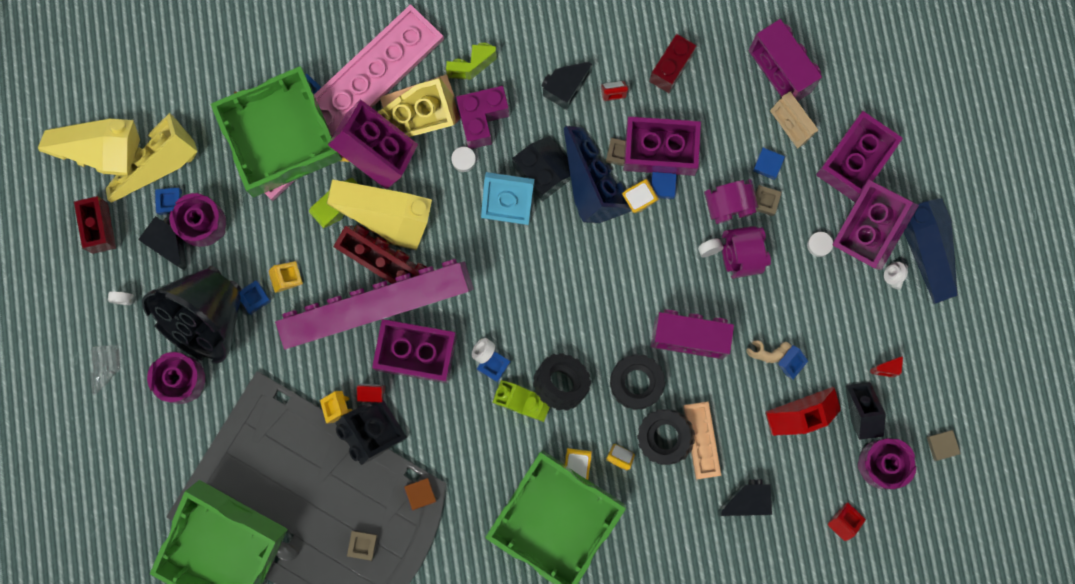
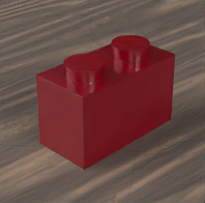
[649,33,697,93]
[74,196,116,254]

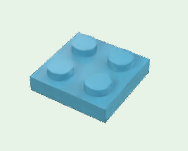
[481,172,534,225]

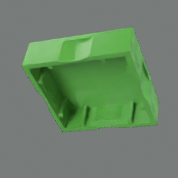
[210,66,342,198]
[485,450,626,584]
[150,480,288,584]

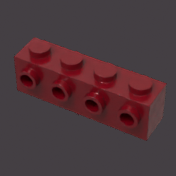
[333,224,427,284]

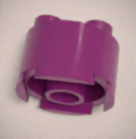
[704,179,759,224]
[169,193,226,247]
[722,226,771,279]
[147,352,205,404]
[857,438,917,489]

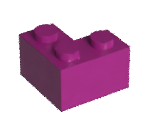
[456,86,509,149]

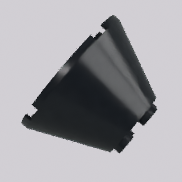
[142,266,242,363]

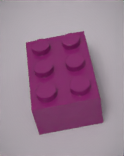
[748,19,822,101]
[328,99,418,189]
[816,111,903,202]
[623,116,701,176]
[832,180,919,270]
[650,309,734,360]
[372,319,457,384]

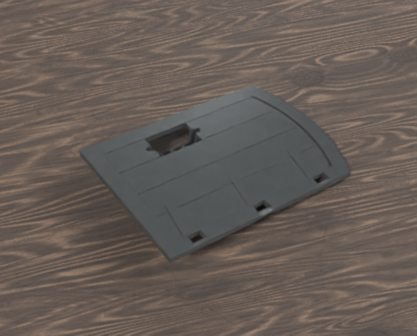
[166,371,446,584]

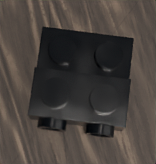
[335,400,407,465]

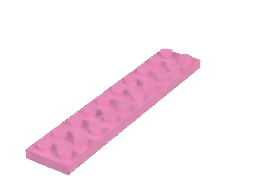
[265,4,444,201]

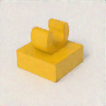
[320,391,352,423]

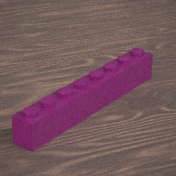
[275,259,474,350]

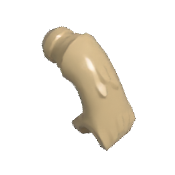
[746,340,792,363]

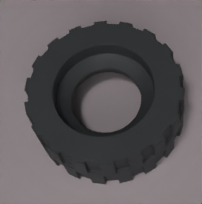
[533,353,591,411]
[610,354,665,410]
[637,409,695,465]

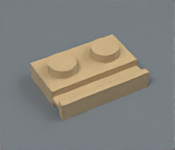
[770,92,819,149]

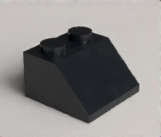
[512,136,571,202]

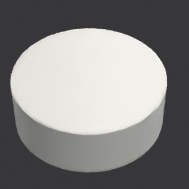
[452,147,476,172]
[807,232,833,257]
[698,238,724,257]
[108,292,134,305]
[472,338,495,364]

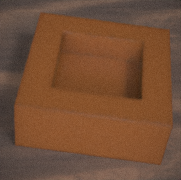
[404,478,437,511]

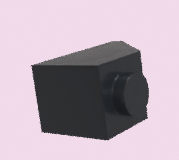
[541,62,592,110]
[138,216,187,271]
[846,382,886,440]
[718,479,772,516]

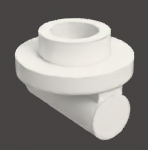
[884,262,908,290]

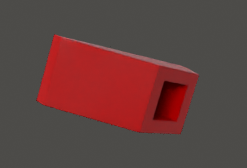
[765,387,841,436]

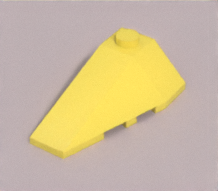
[378,78,460,137]
[106,113,198,203]
[38,119,140,176]
[327,179,432,250]

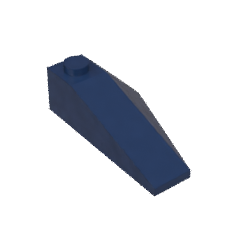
[563,126,632,223]
[904,198,958,304]

